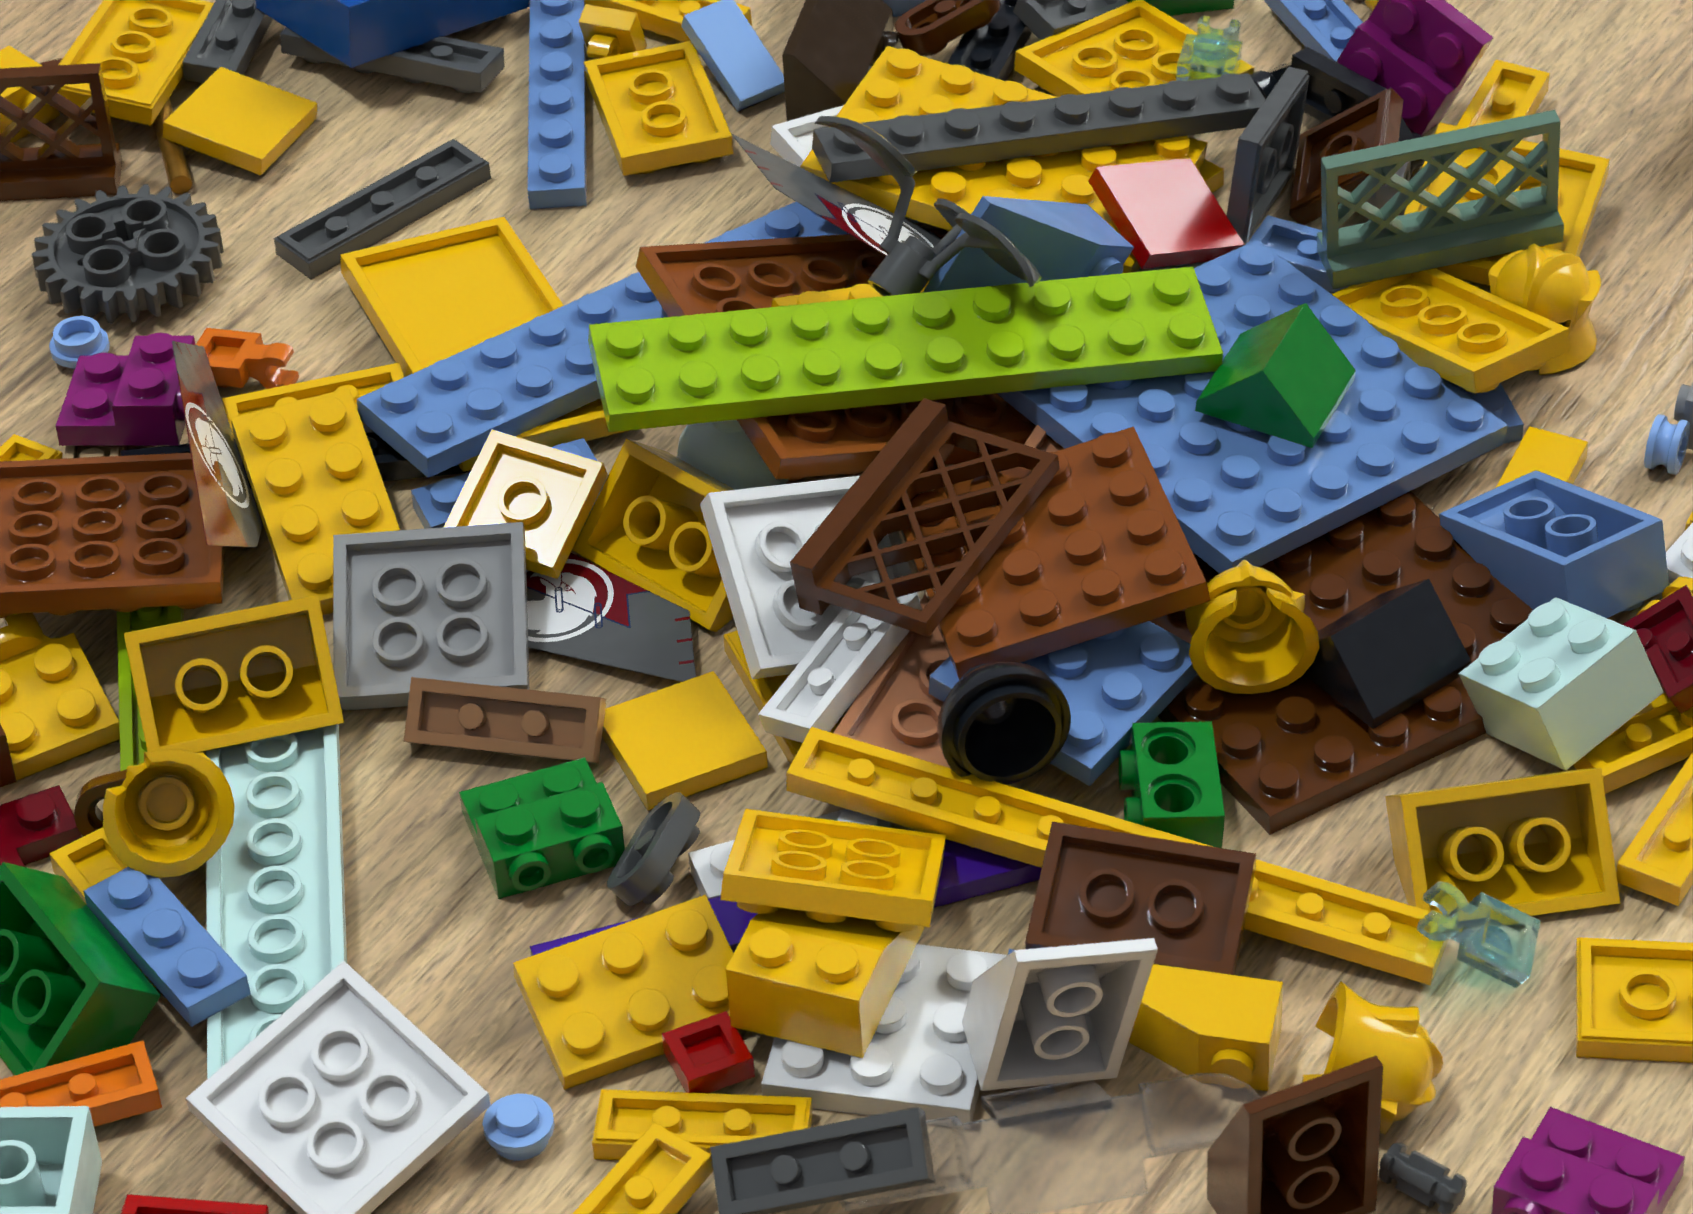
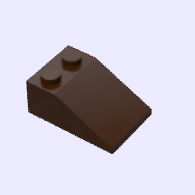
[1207,1056,1383,1214]

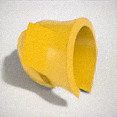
[1488,244,1601,375]
[1185,560,1320,694]
[103,749,235,878]
[1302,981,1443,1134]

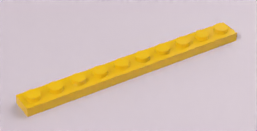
[786,727,1453,986]

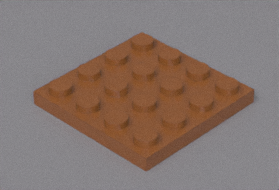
[901,426,1210,680]
[0,453,225,618]

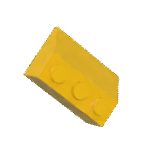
[573,438,734,632]
[124,595,344,753]
[1385,768,1621,927]

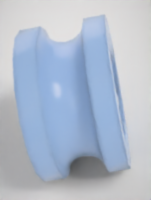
[1644,414,1690,475]

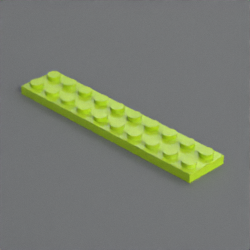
[588,267,1223,432]

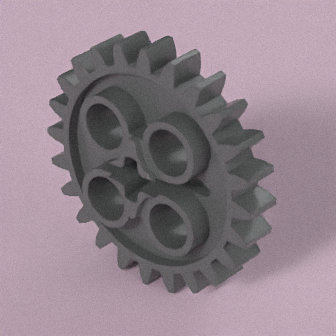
[32,184,224,323]

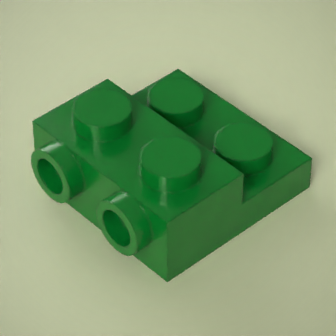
[459,757,625,899]

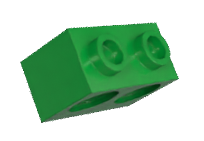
[1118,721,1225,848]

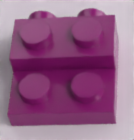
[1336,0,1494,136]
[56,333,195,446]
[1491,1107,1685,1214]

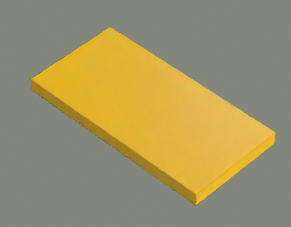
[340,216,629,472]

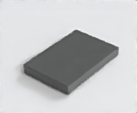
[1226,67,1310,244]

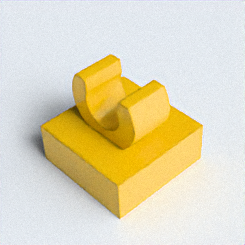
[578,4,647,59]

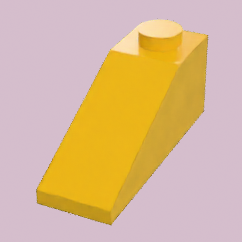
[1128,964,1283,1091]

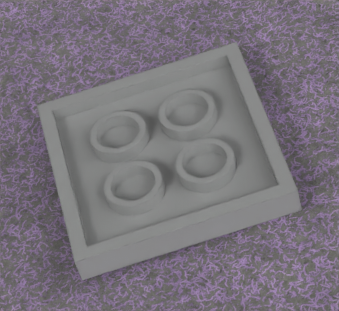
[333,522,529,711]

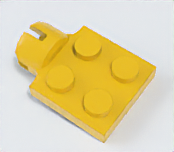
[0,613,120,781]

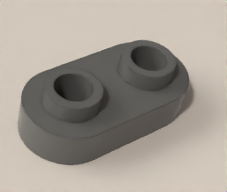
[607,792,700,906]

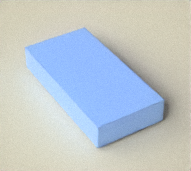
[681,0,785,112]

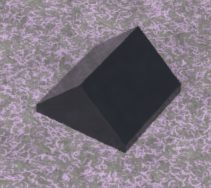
[1304,579,1471,729]

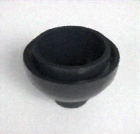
[937,662,1071,785]

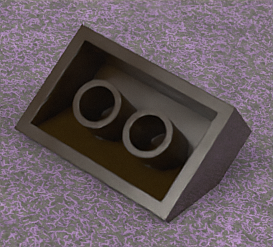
[782,0,901,121]

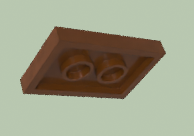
[1025,822,1256,975]

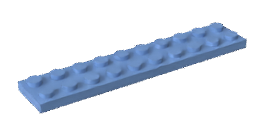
[357,202,848,478]

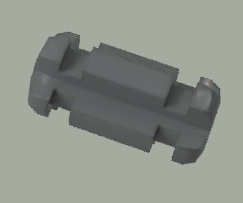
[1378,1143,1467,1214]

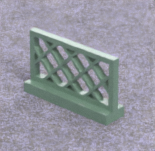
[1317,110,1564,289]

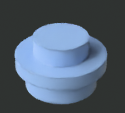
[49,316,110,369]
[483,1094,554,1161]

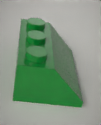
[0,862,161,1075]

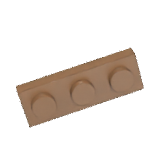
[403,677,606,764]

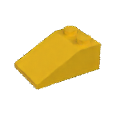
[726,908,925,1058]

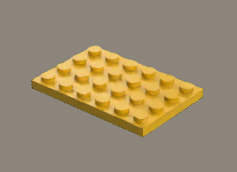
[801,46,1208,273]

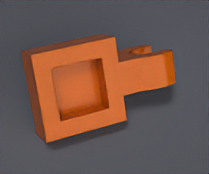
[196,328,299,389]

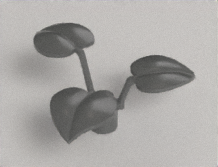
[814,116,1042,296]

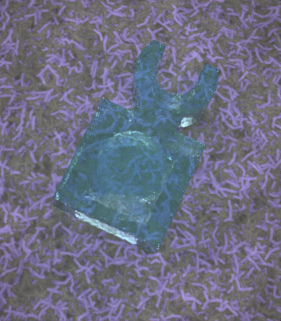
[1176,15,1242,81]
[1417,881,1540,988]

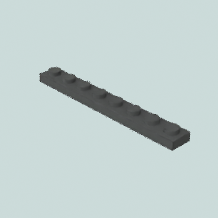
[812,73,1266,183]

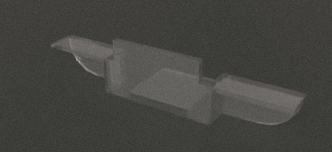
[839,1073,1261,1214]

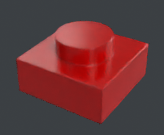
[662,1011,755,1093]

